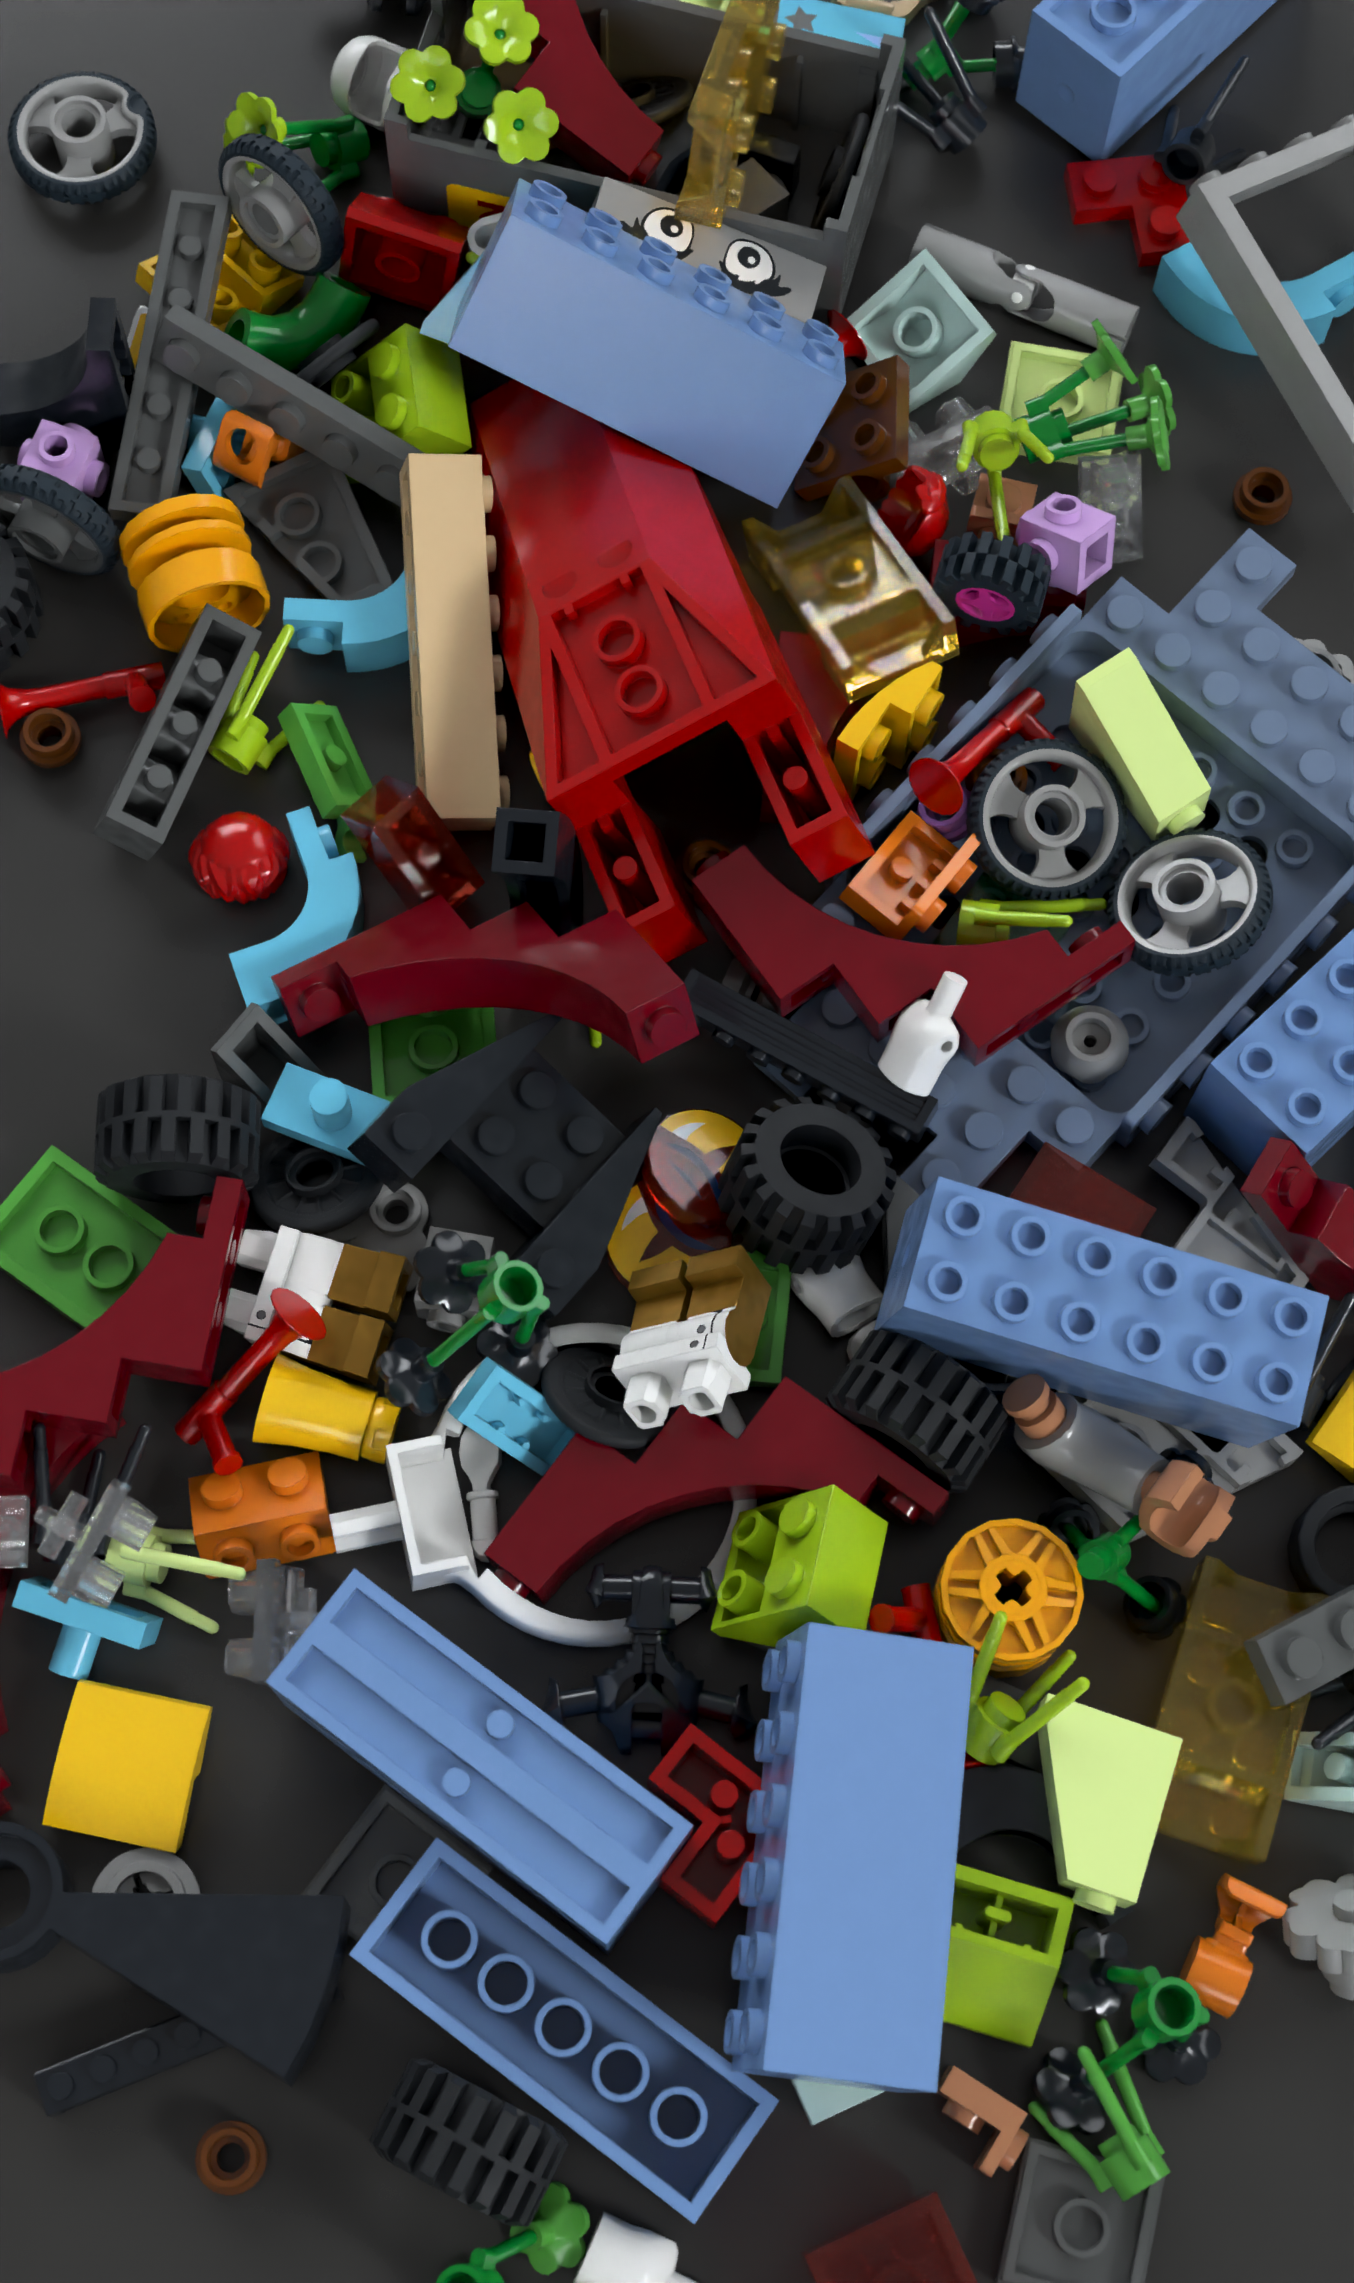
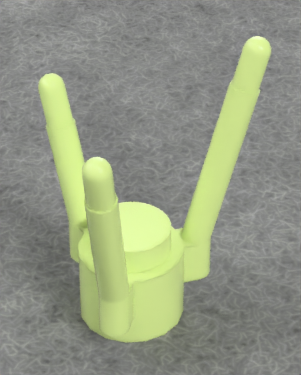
[104,1524,246,1634]

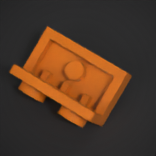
[838,810,981,940]
[188,1451,336,1579]

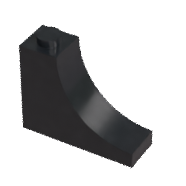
[0,297,135,450]

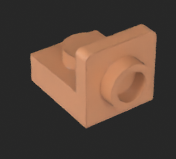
[966,473,1038,546]
[937,2066,1029,2177]

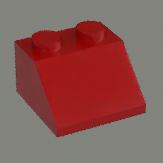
[338,192,470,312]

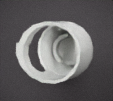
[330,35,408,132]

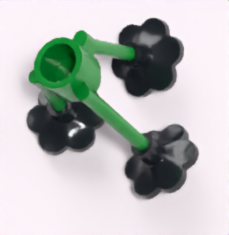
[375,1231,558,1417]
[1032,1927,1222,2136]

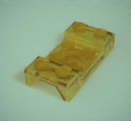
[674,0,787,229]
[741,475,960,703]
[1153,1555,1330,1866]

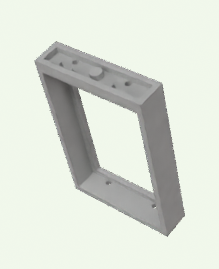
[1175,114,1354,513]

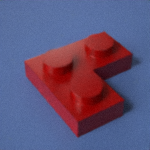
[1064,154,1190,267]

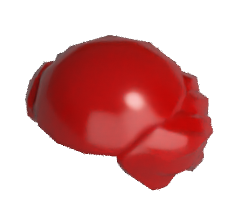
[872,465,950,559]
[187,811,291,905]

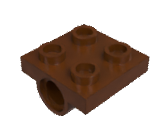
[795,354,910,504]

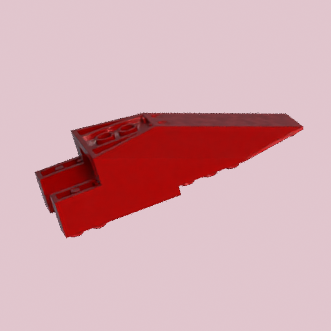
[470,379,876,963]

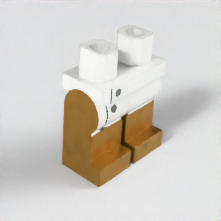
[223,1225,414,1386]
[611,1244,772,1430]

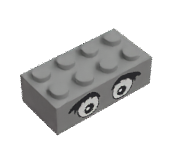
[591,177,827,323]

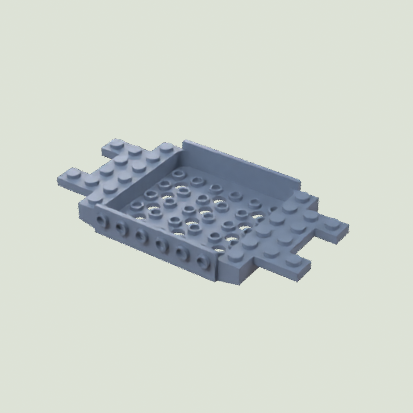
[754,528,1354,1195]

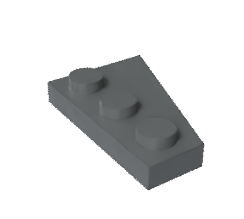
[222,451,394,600]

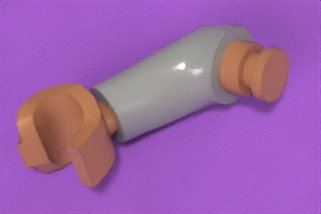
[1002,1374,1236,1558]

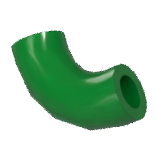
[224,272,372,372]

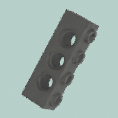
[92,603,262,861]

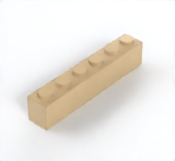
[399,453,510,831]

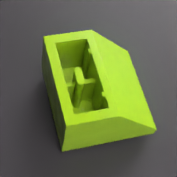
[330,323,472,484]
[711,1484,888,1647]
[943,1863,1074,2048]

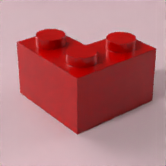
[647,1723,762,1929]

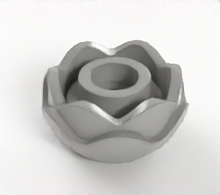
[1050,1005,1129,1084]

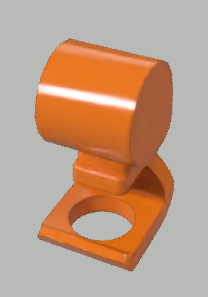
[212,410,305,489]
[1179,1873,1288,2019]

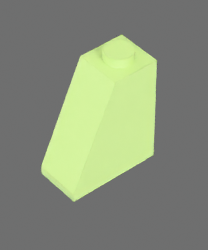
[1069,647,1211,841]
[1037,1693,1183,1915]

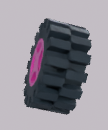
[931,531,1051,635]

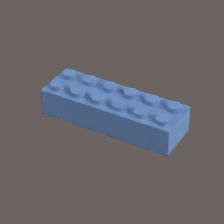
[349,1837,779,2224]

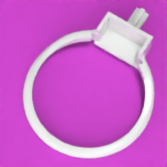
[329,1323,757,1647]

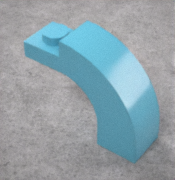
[1152,242,1354,356]
[283,571,409,672]
[229,806,364,1025]

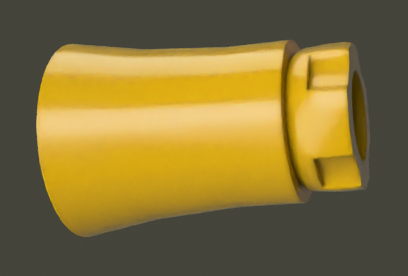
[252,1353,402,1464]

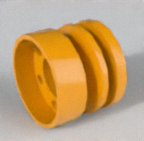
[119,494,270,653]
[932,1518,1084,1678]

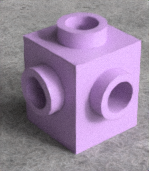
[17,419,109,501]
[1015,492,1116,596]

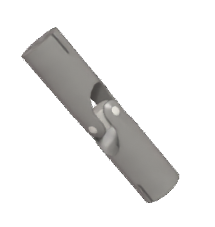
[908,223,1140,354]

